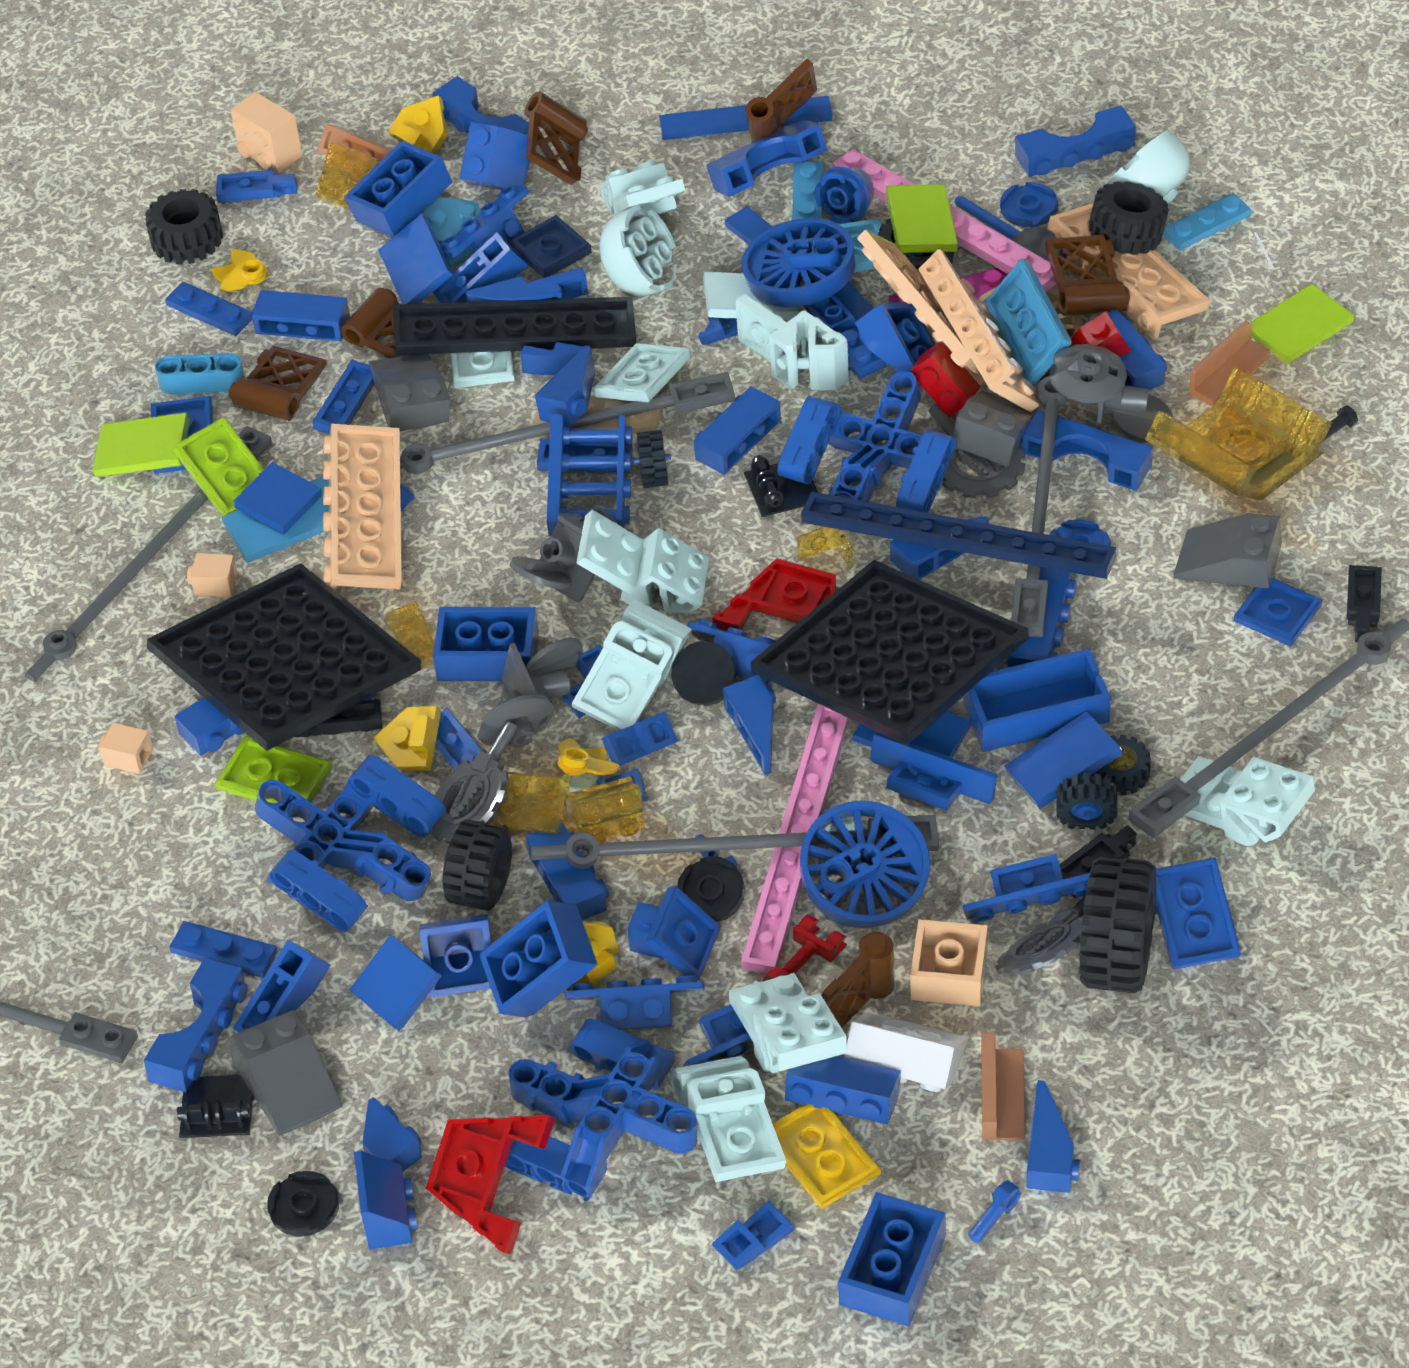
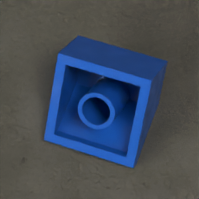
[460,122,530,190]
[419,914,492,998]
[354,1151,418,1250]

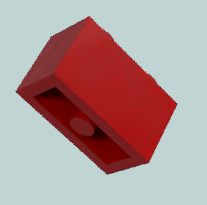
[909,341,981,417]

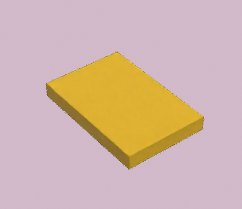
[772,1104,881,1210]

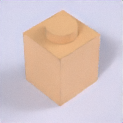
[187,553,238,597]
[99,722,153,774]

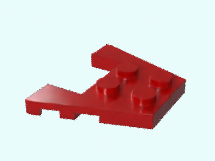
[712,558,836,631]
[425,1115,555,1254]

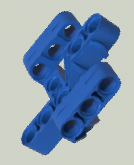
[777,371,957,513]
[255,755,446,932]
[505,1019,698,1201]

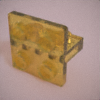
[316,142,379,211]
[492,772,570,834]
[567,776,645,843]

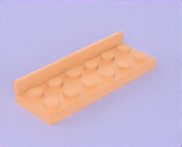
[1047,203,1211,339]
[857,230,986,387]
[918,249,1040,413]
[323,424,402,591]

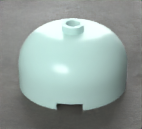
[1107,130,1190,204]
[599,205,677,296]

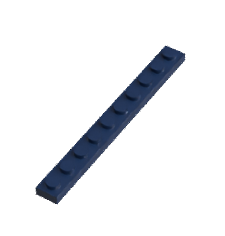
[801,492,1117,579]

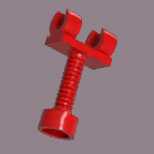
[763,914,847,981]

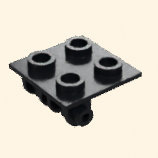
[744,455,818,517]
[177,1075,253,1138]

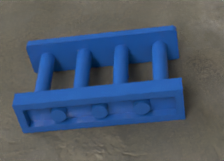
[546,414,632,536]

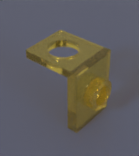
[797,527,854,569]

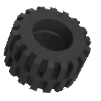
[1088,181,1169,255]
[145,189,223,264]
[442,819,512,911]

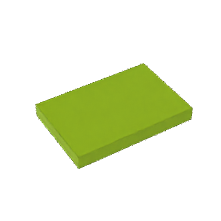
[885,184,958,253]
[1250,284,1354,364]
[92,413,190,476]
[173,417,264,516]
[214,736,333,803]

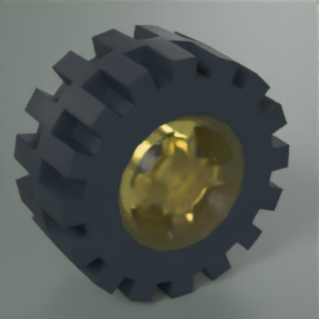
[1091,734,1151,796]

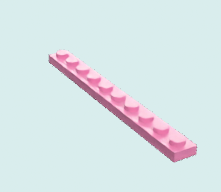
[832,149,1056,292]
[741,704,850,974]

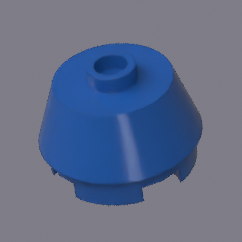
[815,167,874,224]

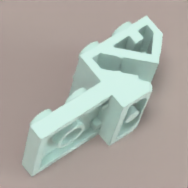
[598,160,685,215]
[736,293,849,390]
[576,510,709,613]
[572,599,692,731]
[1180,756,1315,846]
[729,973,847,1073]
[670,1056,786,1182]

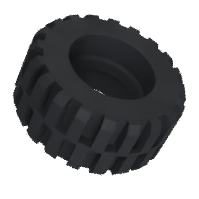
[1079,855,1157,993]

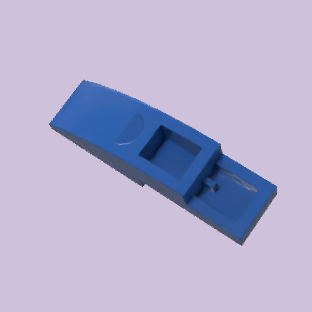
[466,268,588,302]
[804,295,886,379]

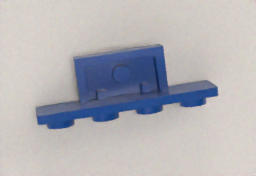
[441,185,530,258]
[687,619,776,685]
[870,732,997,810]
[963,854,1090,922]
[564,976,705,1030]
[682,1004,753,1067]

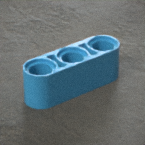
[155,353,245,394]

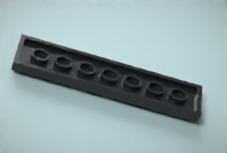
[393,296,636,355]

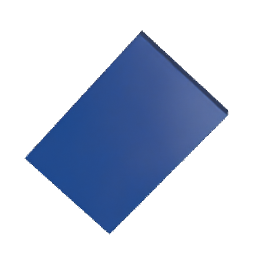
[378,213,454,304]
[150,396,213,474]
[1004,711,1123,809]
[853,712,971,758]
[1155,857,1241,970]

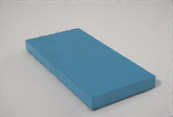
[985,258,1072,386]
[221,476,328,563]

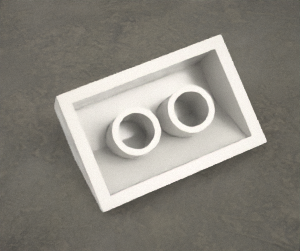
[844,1011,969,1092]

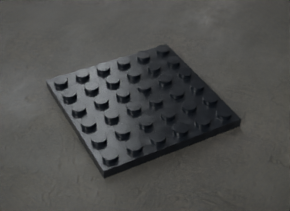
[751,560,1029,746]
[147,563,421,751]

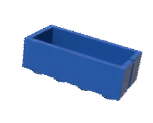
[963,649,1111,752]

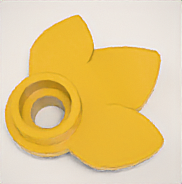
[210,249,268,292]
[557,738,619,776]

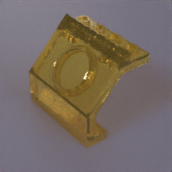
[1145,367,1332,501]

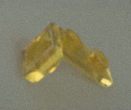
[384,601,434,668]

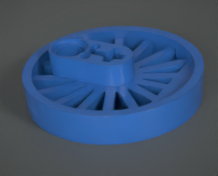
[741,218,856,307]
[800,801,930,928]

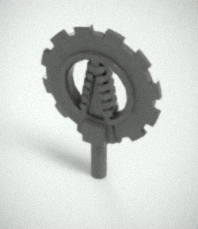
[929,404,1026,498]
[431,721,518,844]
[995,896,1085,977]

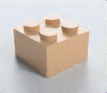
[230,92,302,174]
[910,919,988,1007]

